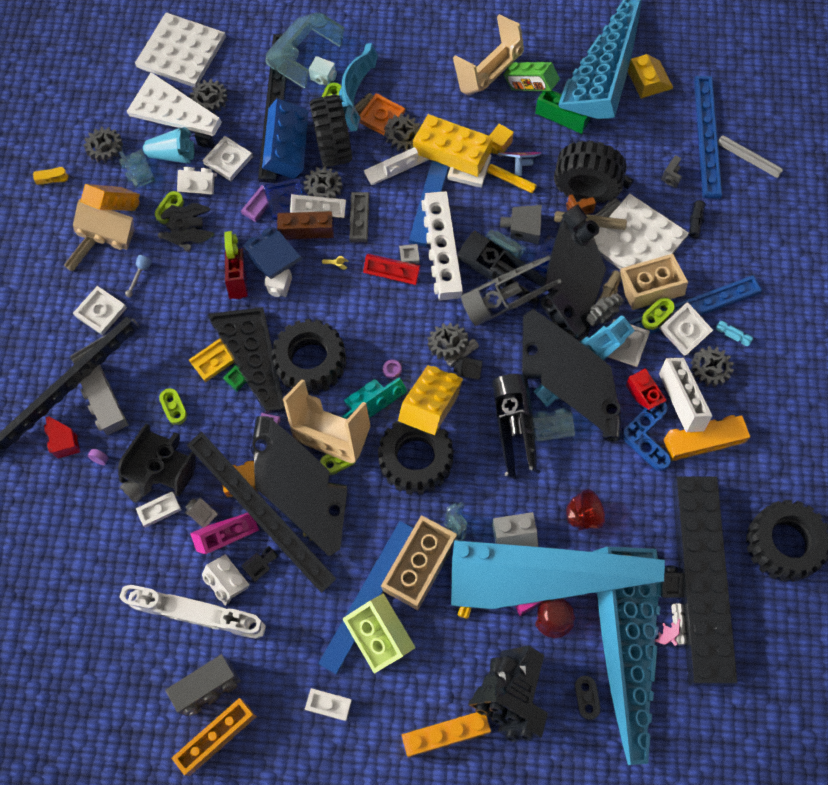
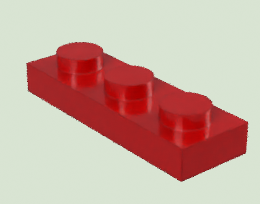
[363,254,420,285]

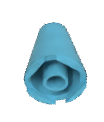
[143,127,195,163]

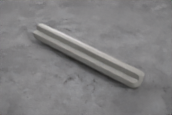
[718,135,783,178]

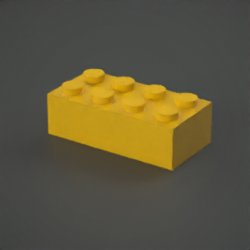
[413,114,493,177]
[398,365,463,435]

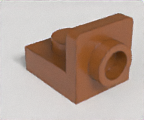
[566,194,596,215]

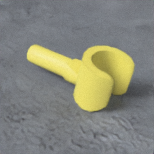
[322,256,349,270]

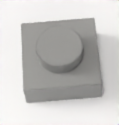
[399,244,420,264]

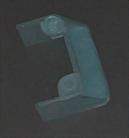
[265,12,345,89]

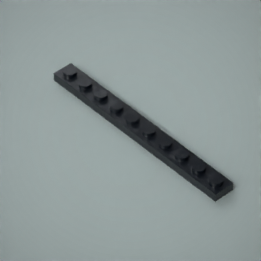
[258,34,291,183]
[0,317,139,456]
[187,432,336,593]

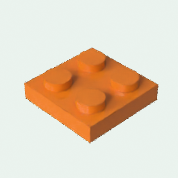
[359,93,405,135]

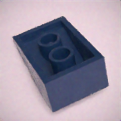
[243,227,302,279]

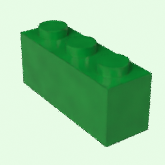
[535,91,590,134]

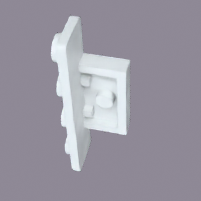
[364,147,430,185]

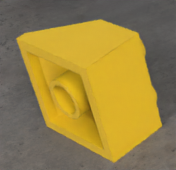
[628,54,673,98]

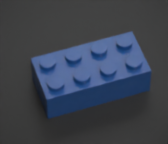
[262,98,309,179]

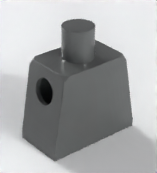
[500,205,542,244]

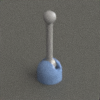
[125,255,152,298]

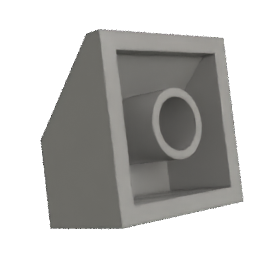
[492,512,538,547]

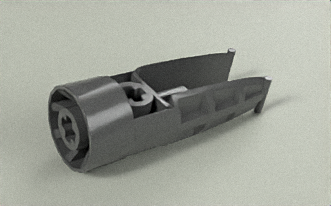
[461,255,562,326]

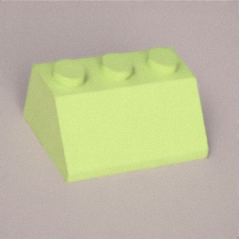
[343,593,416,673]

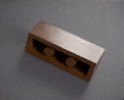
[277,211,334,240]

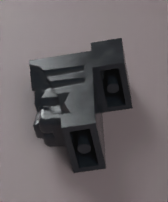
[468,645,548,742]

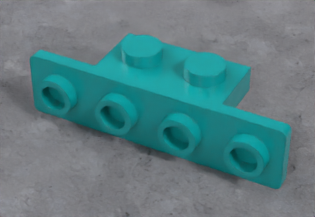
[341,378,407,419]

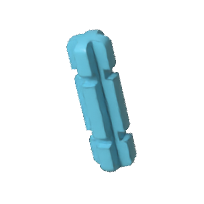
[716,321,753,346]

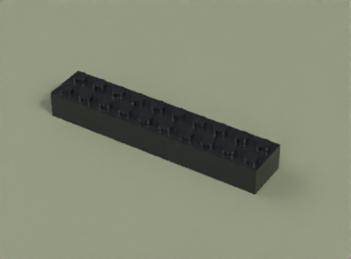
[672,476,737,686]

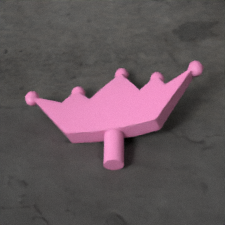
[655,619,681,646]

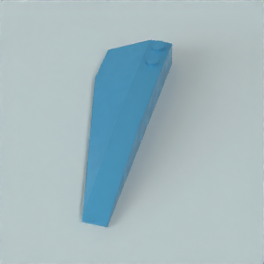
[559,0,642,119]
[451,541,665,610]
[593,547,661,765]

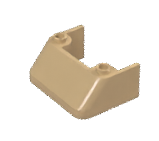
[453,14,524,95]
[283,379,370,463]

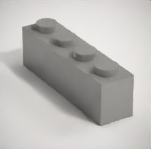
[78,364,128,436]

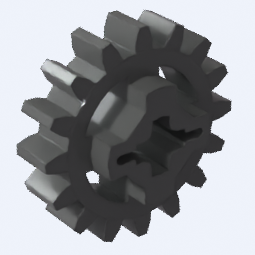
[190,79,228,114]
[384,113,420,152]
[84,127,124,163]
[304,166,343,198]
[586,293,624,327]
[427,323,469,361]
[690,346,734,388]

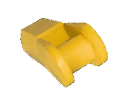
[33,167,69,185]

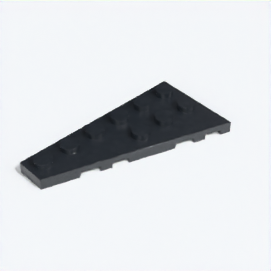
[207,307,285,414]

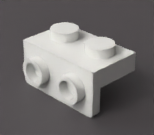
[177,167,217,194]
[202,554,249,605]

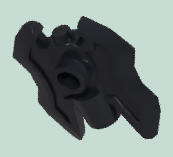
[161,203,214,245]

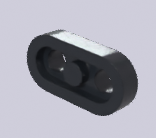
[574,676,600,720]

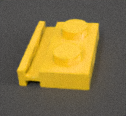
[189,338,234,383]

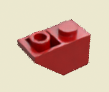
[626,368,666,410]
[44,416,80,459]

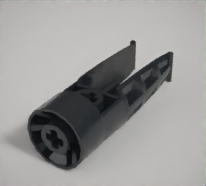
[457,230,548,309]
[492,374,541,479]

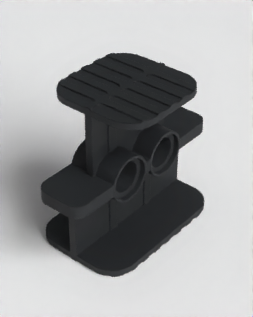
[118,424,196,496]

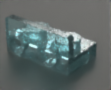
[119,150,155,188]
[487,229,526,259]
[533,408,575,441]
[444,502,468,541]

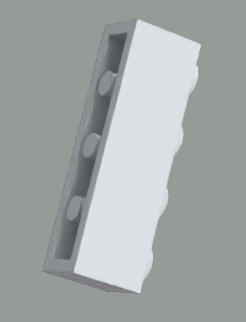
[659,358,712,432]

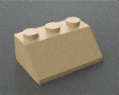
[73,199,134,250]
[620,254,688,310]

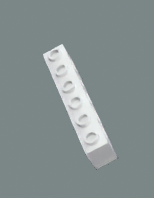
[421,191,463,300]

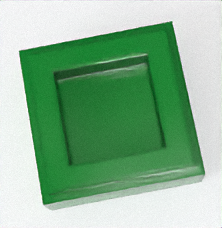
[223,365,247,391]

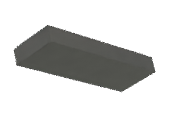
[349,192,369,242]

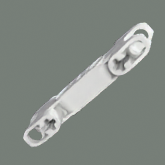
[120,585,266,639]

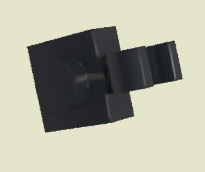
[241,546,278,582]

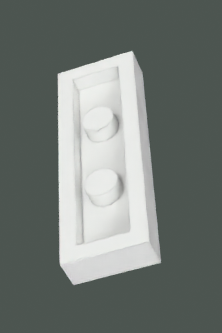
[290,194,346,218]

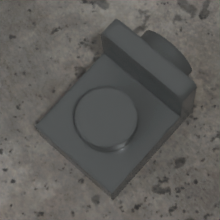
[661,155,682,188]
[184,498,218,528]

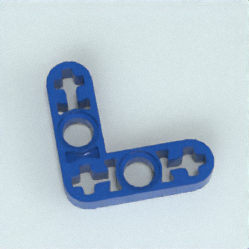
[622,402,671,471]

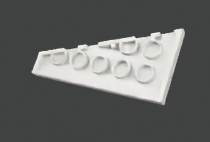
[127,73,222,136]

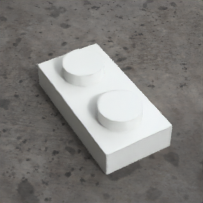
[136,491,181,528]
[305,688,352,721]

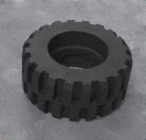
[310,94,353,167]
[554,141,627,203]
[272,319,346,395]
[378,421,454,495]
[746,500,828,582]

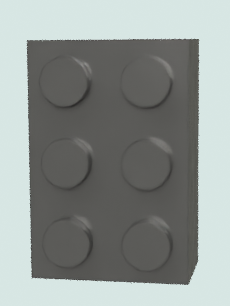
[165,654,241,717]

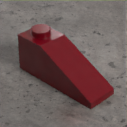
[225,248,248,299]

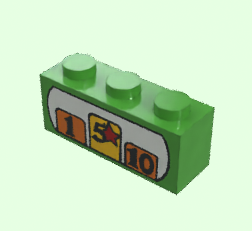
[503,62,560,91]

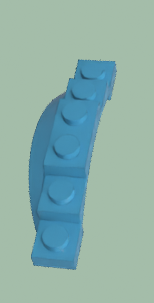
[339,43,378,131]
[533,315,635,407]

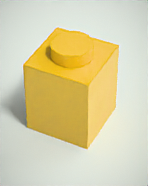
[489,124,514,156]

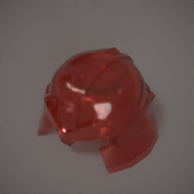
[566,489,605,531]
[535,598,575,638]

